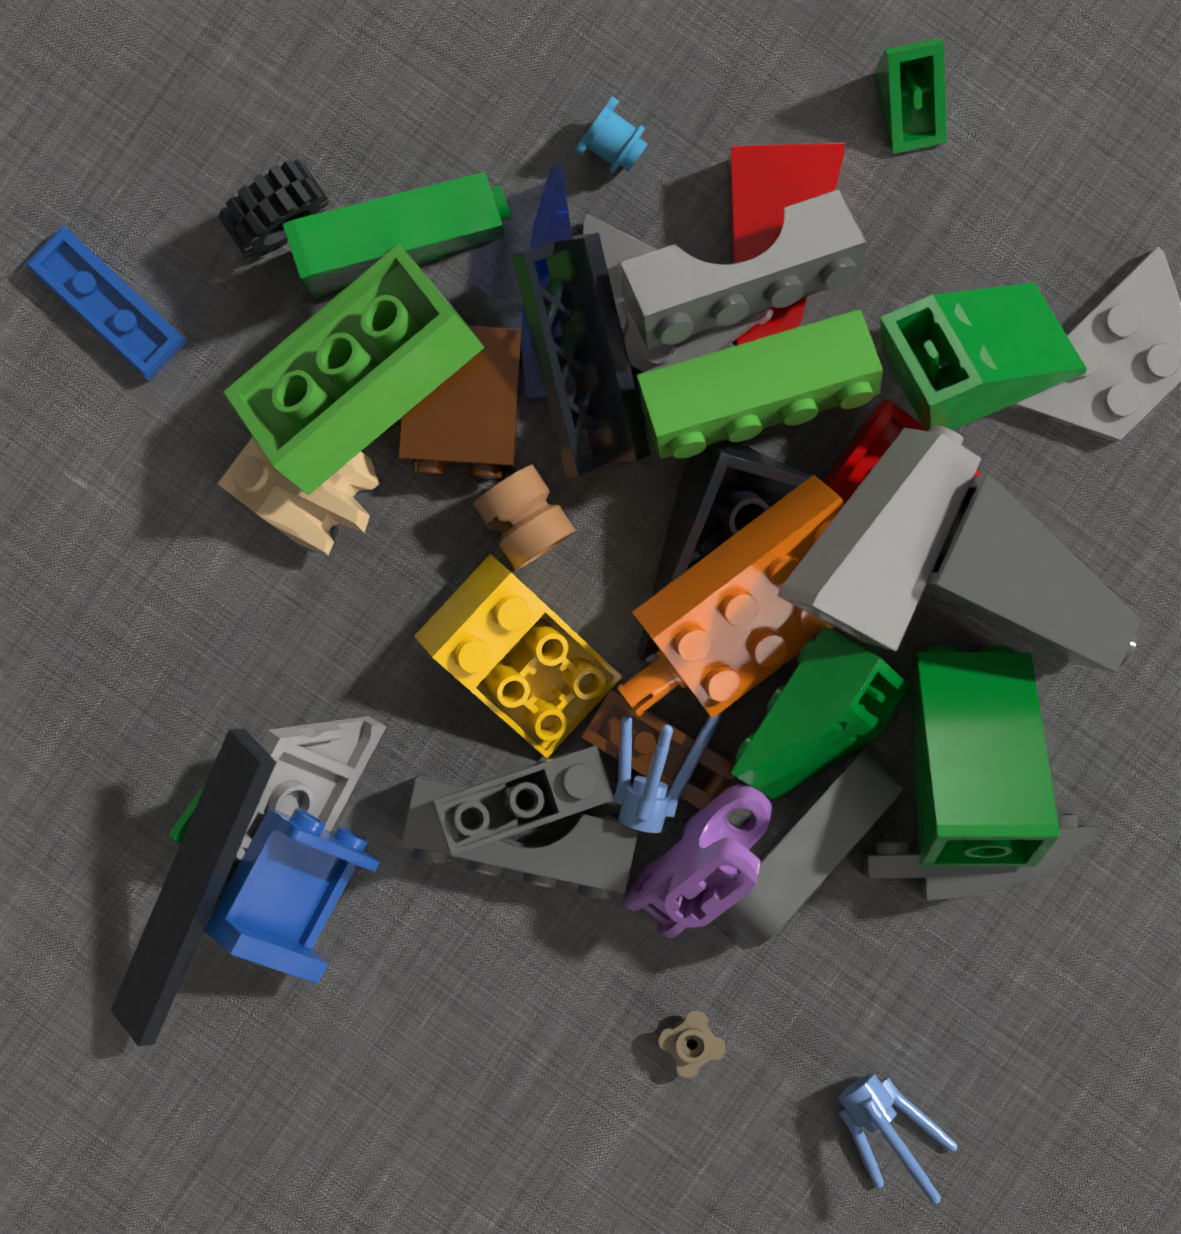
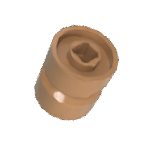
[472,465,576,571]

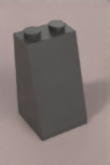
[923,476,1141,673]

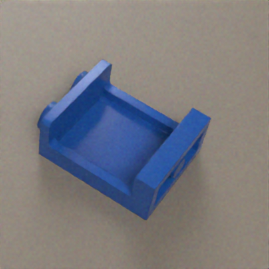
[204,807,381,984]

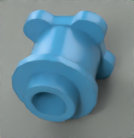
[573,96,648,174]

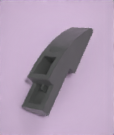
[861,813,1097,901]

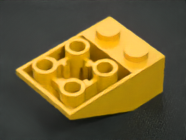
[414,554,623,758]

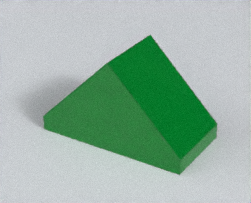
[874,37,947,154]

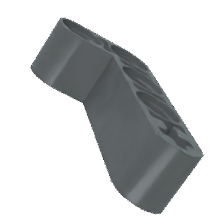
[713,747,903,950]

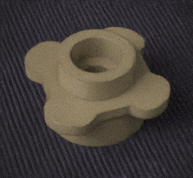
[658,1010,726,1078]

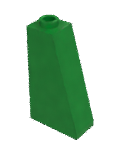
[282,172,511,300]

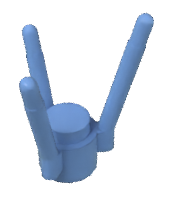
[613,712,722,833]
[838,1072,957,1204]

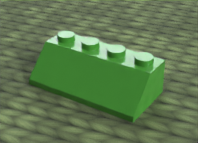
[224,243,485,495]
[637,309,883,459]

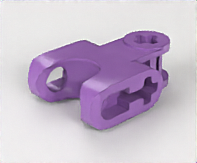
[623,784,772,939]

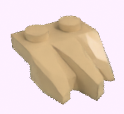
[218,437,379,556]

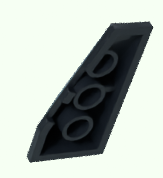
[637,440,811,663]

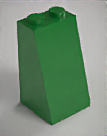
[909,645,1060,867]

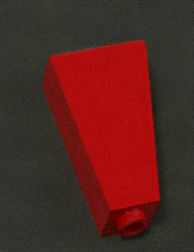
[727,142,845,346]

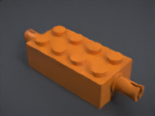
[617,475,845,718]

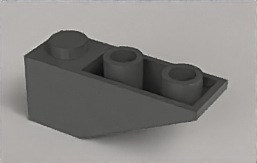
[433,745,614,856]

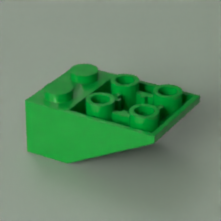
[880,282,1087,431]
[731,626,912,801]

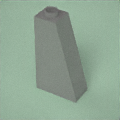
[778,425,982,651]

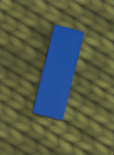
[25,225,188,382]

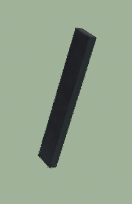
[110,729,277,1047]

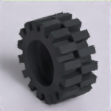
[219,159,329,259]

